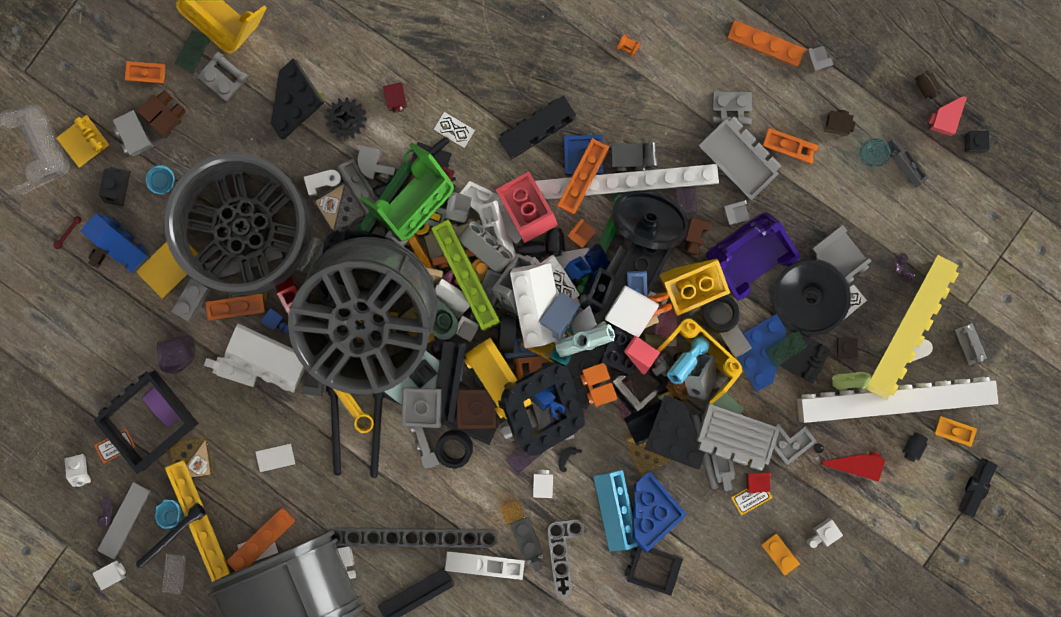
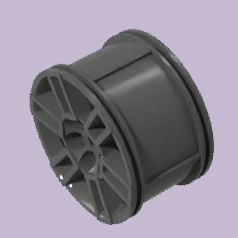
[164,153,312,296]
[288,237,437,394]
[204,530,366,617]

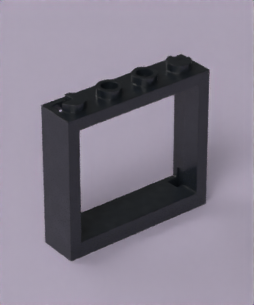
[93,370,199,474]

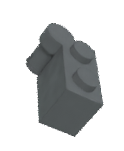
[611,142,658,172]

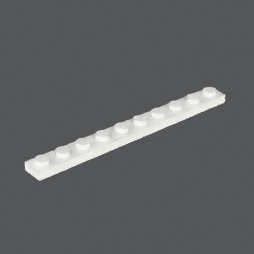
[535,164,719,200]

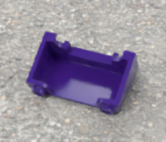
[706,212,801,301]

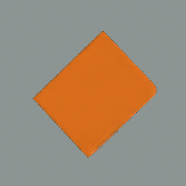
[567,219,596,249]

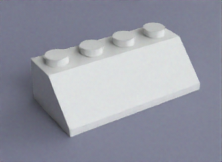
[510,262,565,348]
[224,324,305,393]

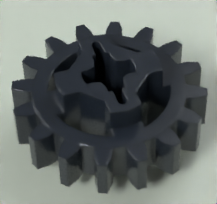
[325,97,367,140]

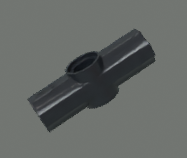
[958,458,998,517]

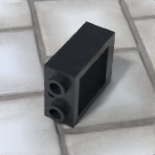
[612,363,671,415]
[624,545,683,596]

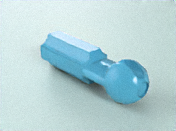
[667,336,709,385]

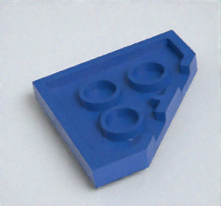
[736,314,787,392]
[632,471,687,553]

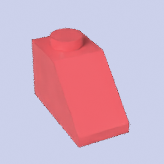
[928,96,967,136]

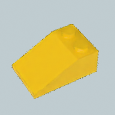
[659,259,730,316]

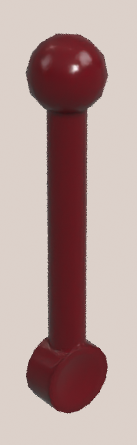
[53,216,81,249]

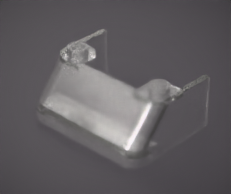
[0,104,70,195]

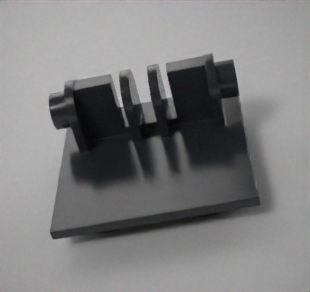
[601,326,645,375]
[779,333,831,384]

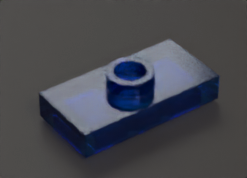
[584,243,611,272]

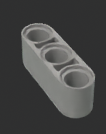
[459,222,513,273]

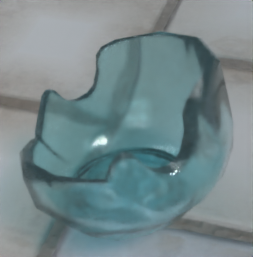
[859,138,891,168]

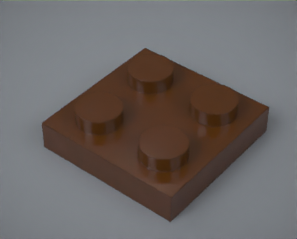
[457,390,496,429]

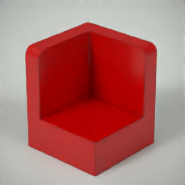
[746,472,771,493]

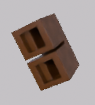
[137,90,185,138]
[684,218,711,255]

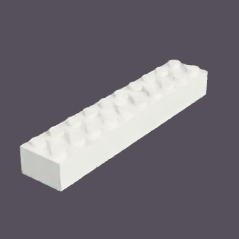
[796,377,998,423]

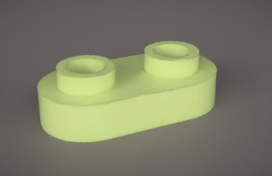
[832,372,871,391]

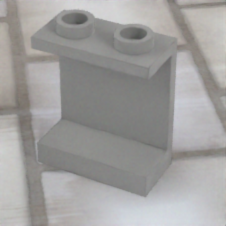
[810,225,871,283]
[492,253,535,316]

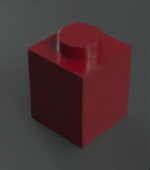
[383,82,407,113]

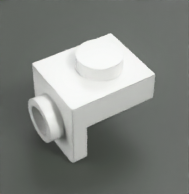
[65,454,91,487]

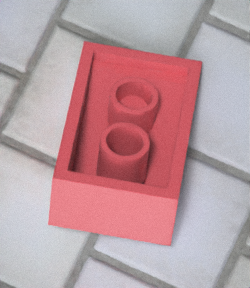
[495,172,558,243]

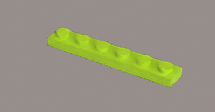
[431,220,500,331]

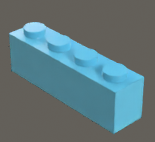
[593,470,638,552]

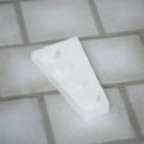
[459,181,522,245]

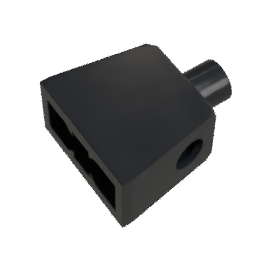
[99,167,131,206]

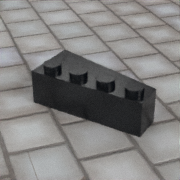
[498,95,576,160]

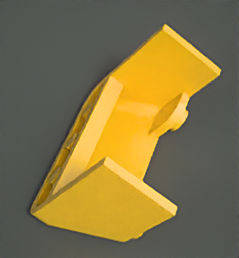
[176,0,267,54]
[656,318,742,405]
[463,338,532,419]

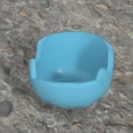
[145,165,175,194]
[155,499,184,529]

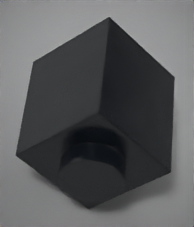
[965,131,989,153]

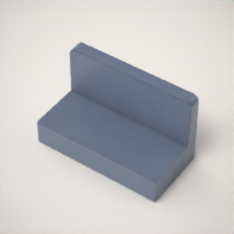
[540,292,581,341]

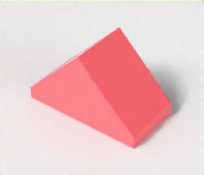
[624,336,660,375]

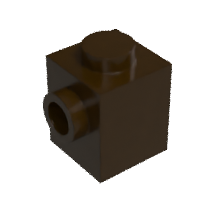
[824,109,855,136]

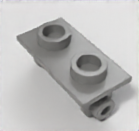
[955,323,987,365]

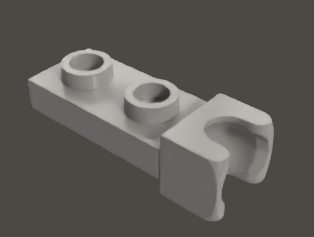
[410,427,439,469]

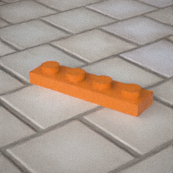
[727,20,805,67]
[557,138,609,216]
[226,507,296,571]

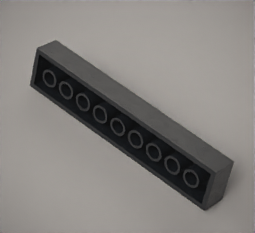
[553,242,673,410]

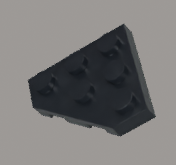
[271,59,324,140]
[644,395,706,470]

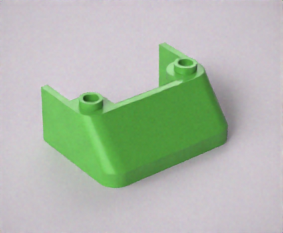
[359,142,454,241]

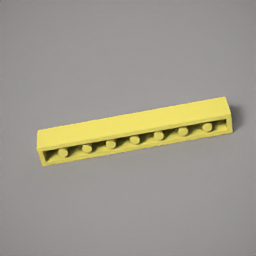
[866,255,959,400]

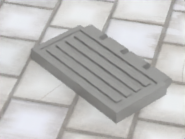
[698,116,781,200]
[696,404,780,471]

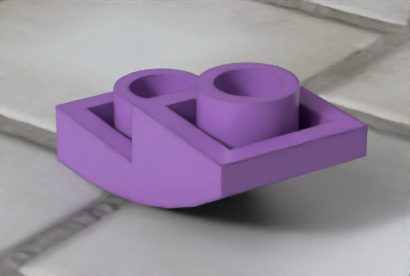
[142,386,179,428]

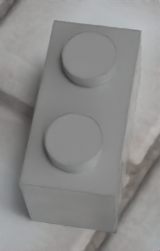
[113,110,154,157]
[171,278,211,322]

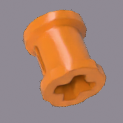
[616,34,641,57]

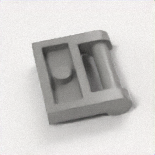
[197,51,249,102]

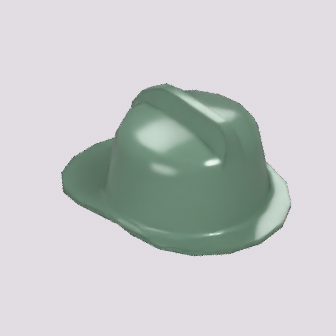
[431,299,458,340]

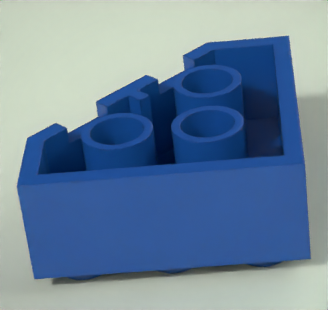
[80,213,151,273]

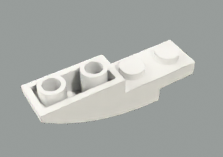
[477,201,516,274]
[444,551,525,580]

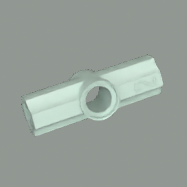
[555,324,615,357]

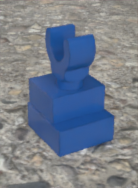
[564,256,592,285]
[261,307,289,335]
[532,386,565,419]

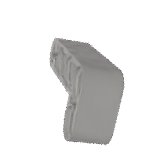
[547,518,584,597]

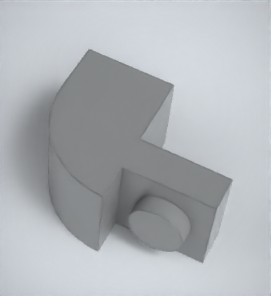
[358,145,396,181]

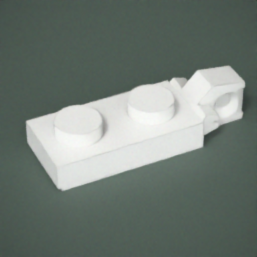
[204,357,257,387]

